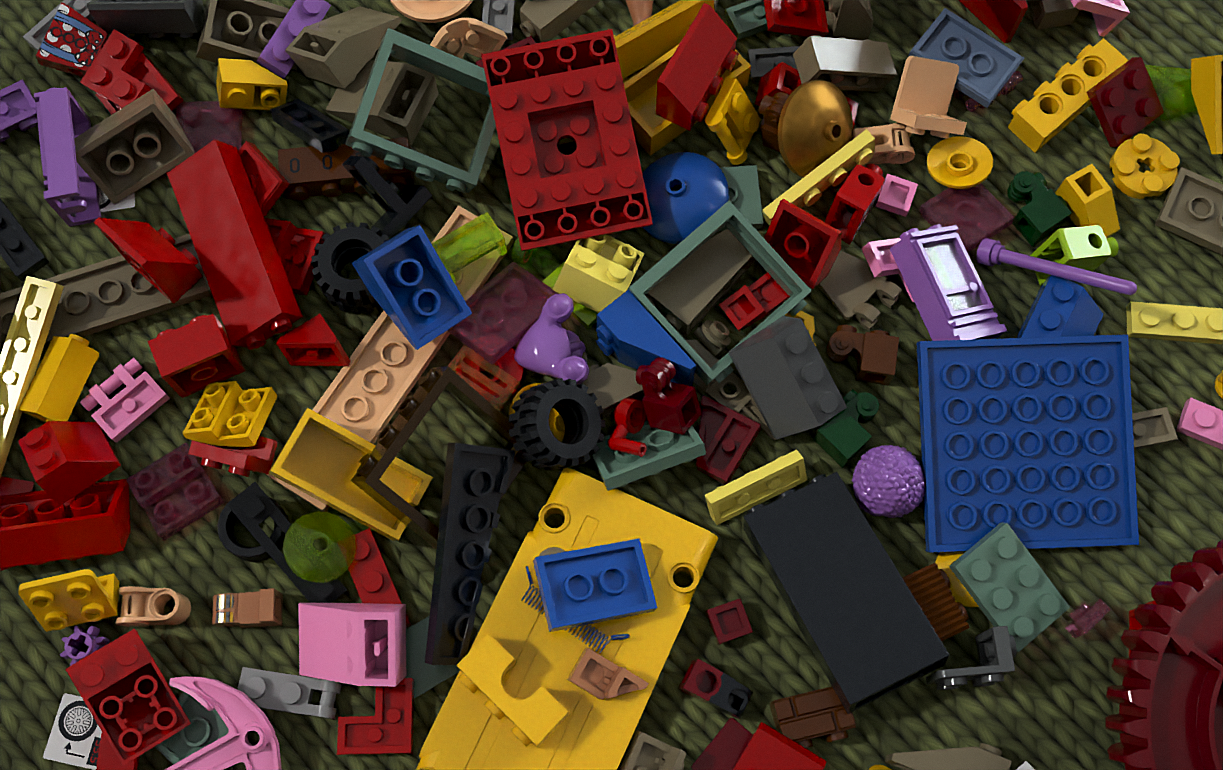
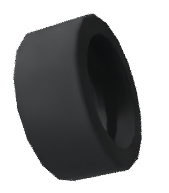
[217,496,288,562]

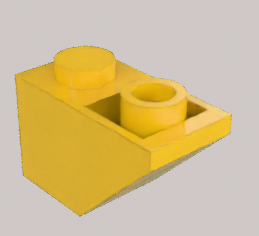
[216,58,288,110]
[1055,164,1120,238]

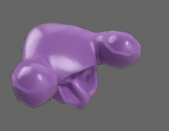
[514,293,589,384]

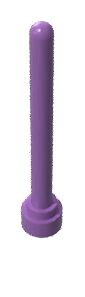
[976,238,1137,295]

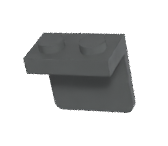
[926,626,1017,690]

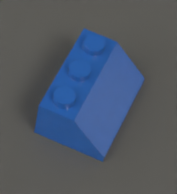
[1016,275,1103,338]

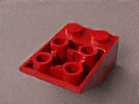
[65,628,191,766]

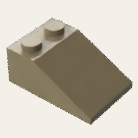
[196,0,298,72]

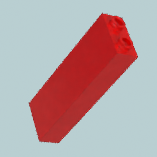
[167,139,303,350]

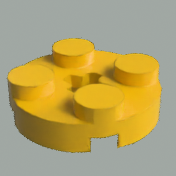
[1109,133,1180,199]

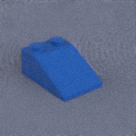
[352,225,473,350]
[596,290,696,386]

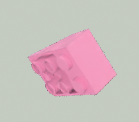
[298,603,407,687]

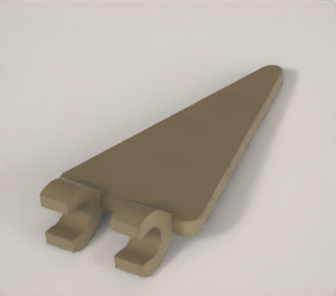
[818,250,902,331]

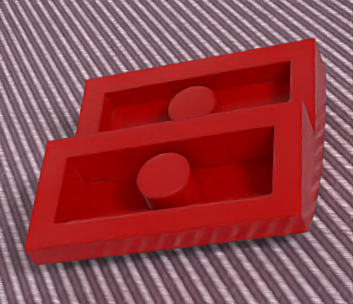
[264,218,325,296]

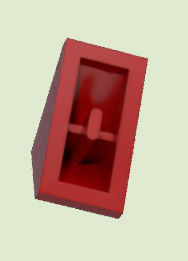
[276,314,351,366]

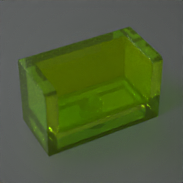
[431,212,507,283]

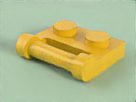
[705,78,761,165]

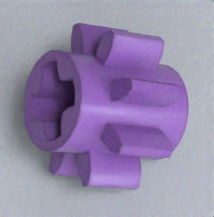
[60,625,110,666]

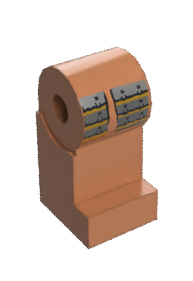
[212,588,283,628]

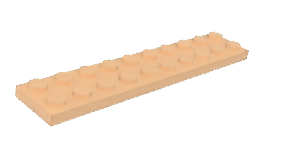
[266,205,514,513]

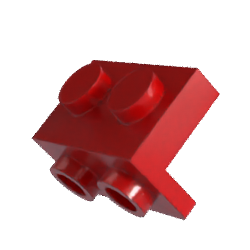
[188,436,278,477]

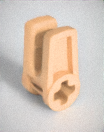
[851,122,915,164]

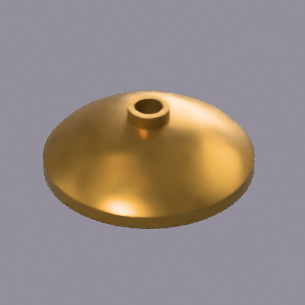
[778,80,853,178]

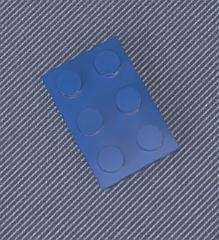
[533,538,657,632]

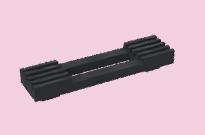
[226,482,347,603]

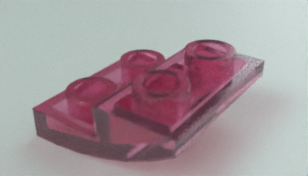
[126,442,225,541]

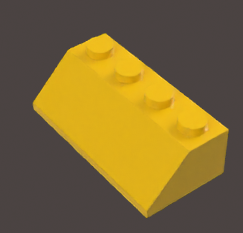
[614,0,715,83]

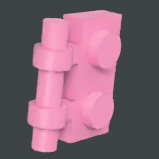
[80,357,170,443]

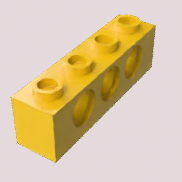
[1008,38,1128,153]

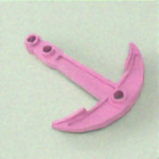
[165,676,282,770]

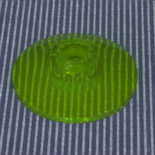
[283,512,356,583]

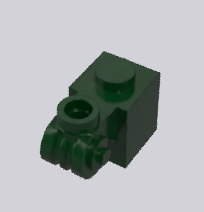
[1007,171,1072,247]
[813,389,879,468]

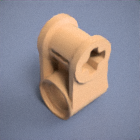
[115,586,191,627]

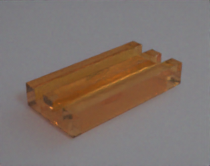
[448,345,520,412]

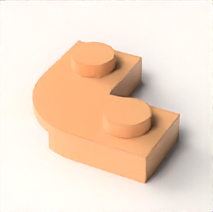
[430,18,507,59]

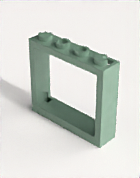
[345,28,496,193]
[628,200,812,385]

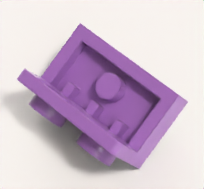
[0,79,38,143]

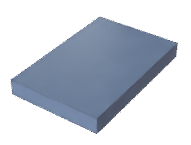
[908,8,1024,108]

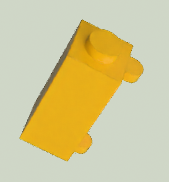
[18,334,100,423]

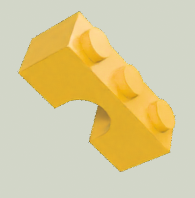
[456,633,569,747]

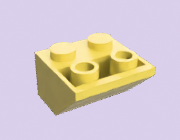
[553,234,645,313]

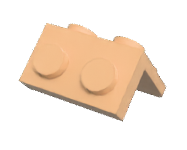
[890,56,967,139]

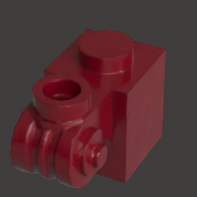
[636,357,702,435]

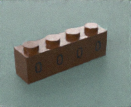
[278,137,414,201]

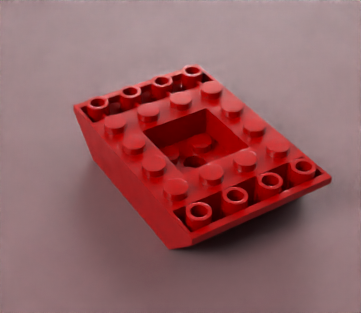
[481,29,653,251]

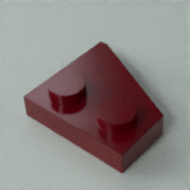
[696,395,761,485]

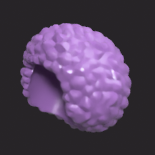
[852,445,925,518]

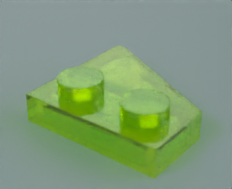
[1145,64,1197,122]

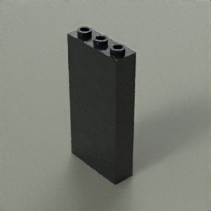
[743,472,949,714]

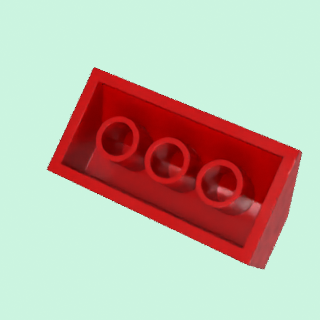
[0,479,131,571]

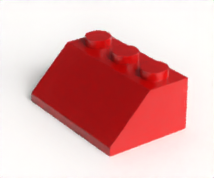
[655,3,739,131]

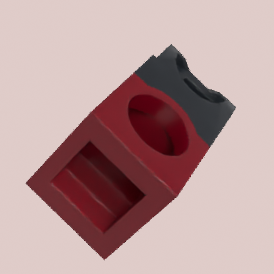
[678,659,753,719]

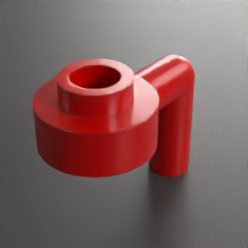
[608,398,647,457]

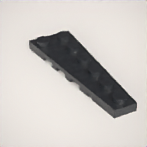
[425,443,515,665]

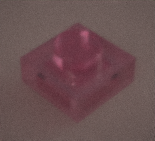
[1065,599,1111,638]

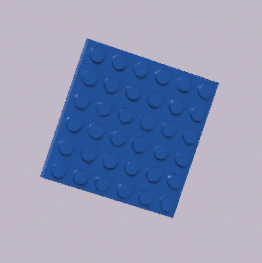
[917,334,1139,552]

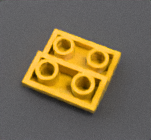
[182,381,278,447]

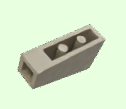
[645,228,756,336]

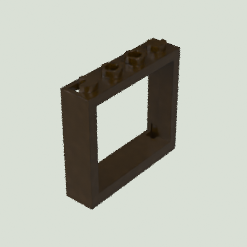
[351,366,526,550]

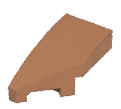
[567,648,649,699]

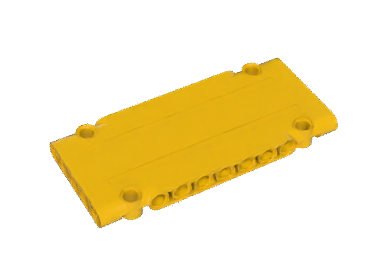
[416,467,719,770]

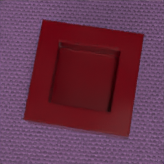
[706,598,753,646]

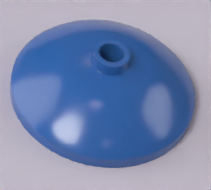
[642,152,729,244]

